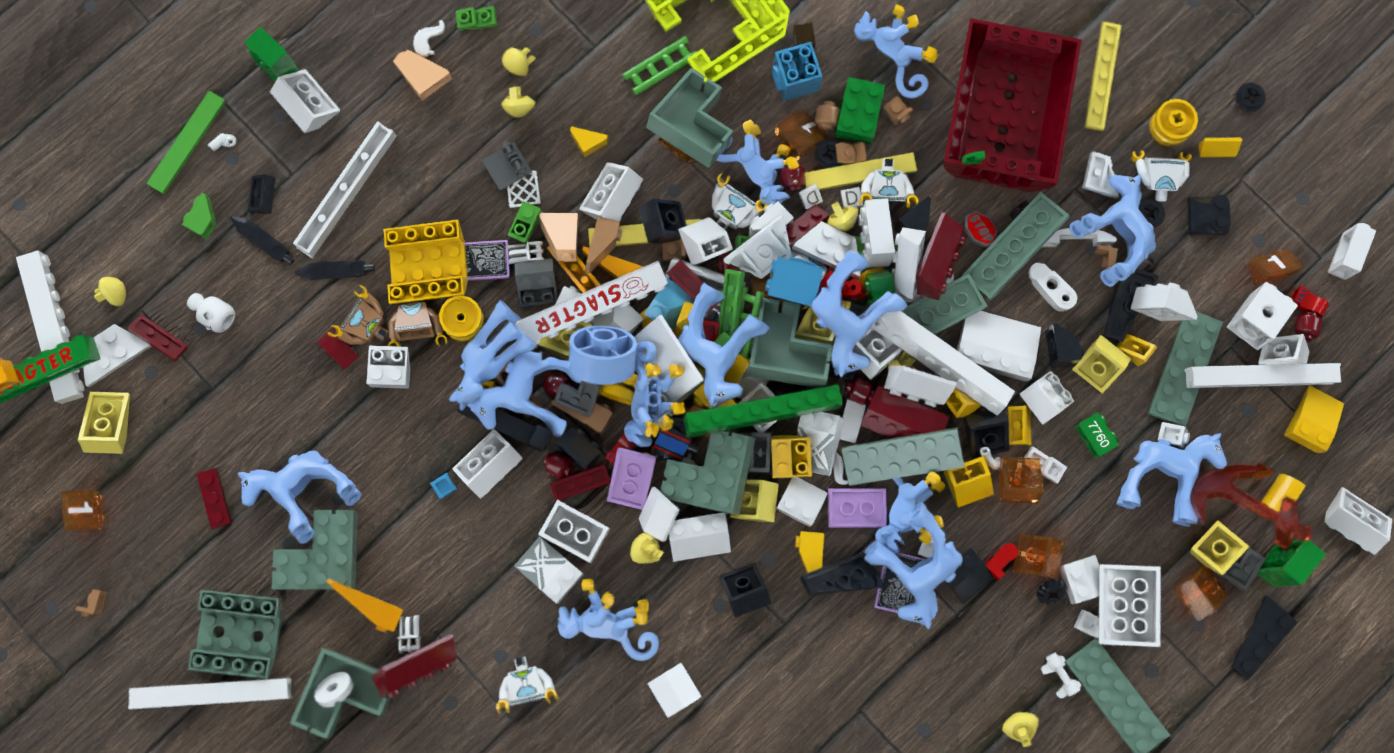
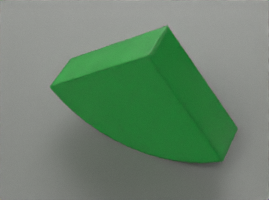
[962,151,985,165]

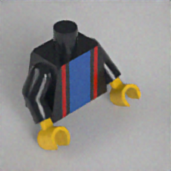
[644,415,700,462]

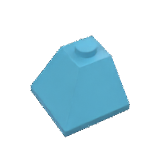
[644,279,694,329]

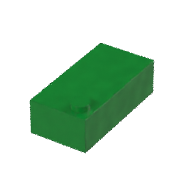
[1257,538,1326,587]

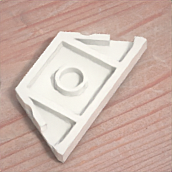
[724,214,792,279]
[792,222,861,279]
[84,324,152,387]

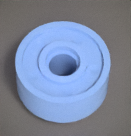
[569,325,637,385]

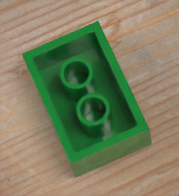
[244,26,300,82]
[835,77,885,145]

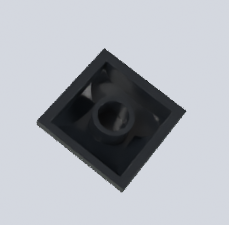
[1187,195,1231,235]

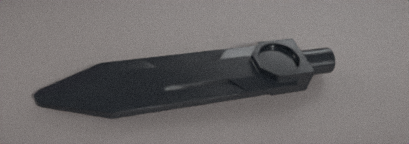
[230,215,295,265]
[295,260,375,280]

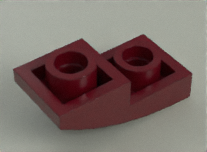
[316,329,359,370]

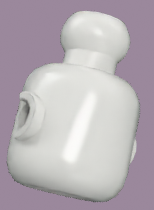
[187,293,235,333]

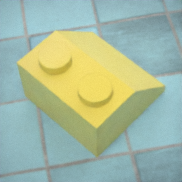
[1072,335,1131,393]
[730,480,779,522]
[1190,521,1249,576]

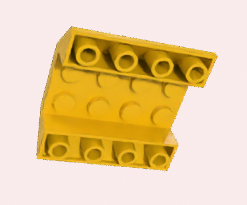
[384,220,468,304]

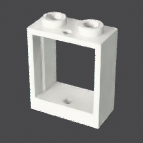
[1328,223,1376,280]

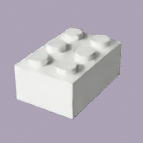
[858,199,895,268]
[538,500,610,563]

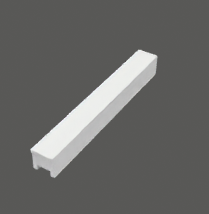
[293,121,397,258]
[1184,363,1341,388]
[128,678,293,709]

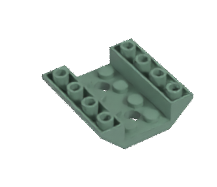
[188,590,282,679]

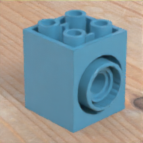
[772,42,822,102]
[765,257,824,307]

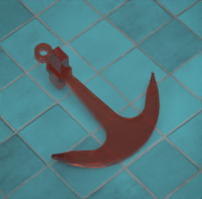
[1192,463,1313,549]

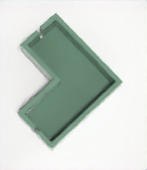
[646,68,733,168]
[748,298,833,388]
[660,431,755,515]
[272,510,358,590]
[290,648,391,739]

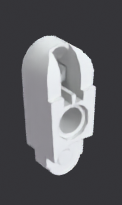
[1029,263,1077,312]

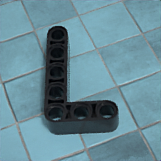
[456,403,553,452]

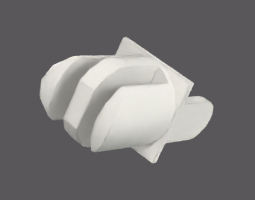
[507,241,544,264]
[398,615,421,654]

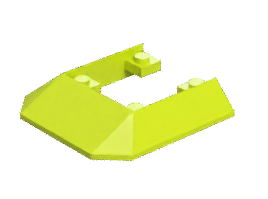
[646,0,790,84]

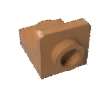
[882,96,913,126]
[836,142,867,165]
[663,238,688,261]
[1095,244,1118,270]
[75,589,107,618]

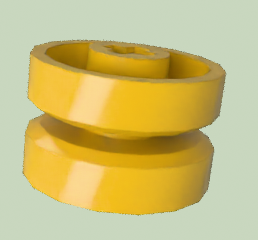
[1149,99,1198,146]
[439,295,484,342]
[599,374,639,405]

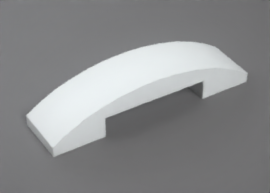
[1042,228,1117,247]

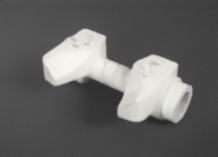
[1041,652,1081,698]

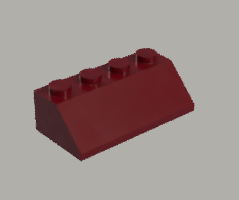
[916,212,966,300]
[860,384,949,439]
[371,634,456,698]

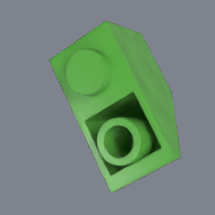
[182,193,217,240]
[508,201,542,243]

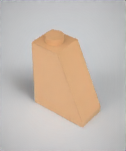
[393,50,452,101]
[539,213,579,262]

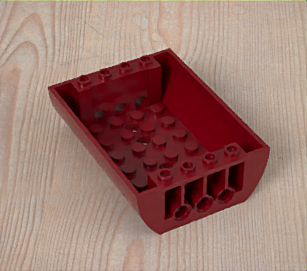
[943,18,1082,192]

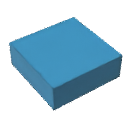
[430,473,458,500]

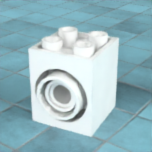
[1227,282,1298,350]

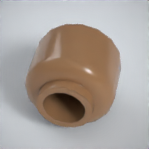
[815,101,840,130]

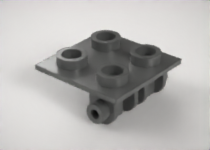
[482,141,532,191]

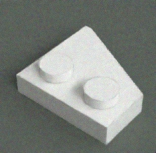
[1082,152,1119,198]

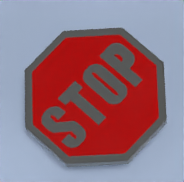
[964,211,997,247]

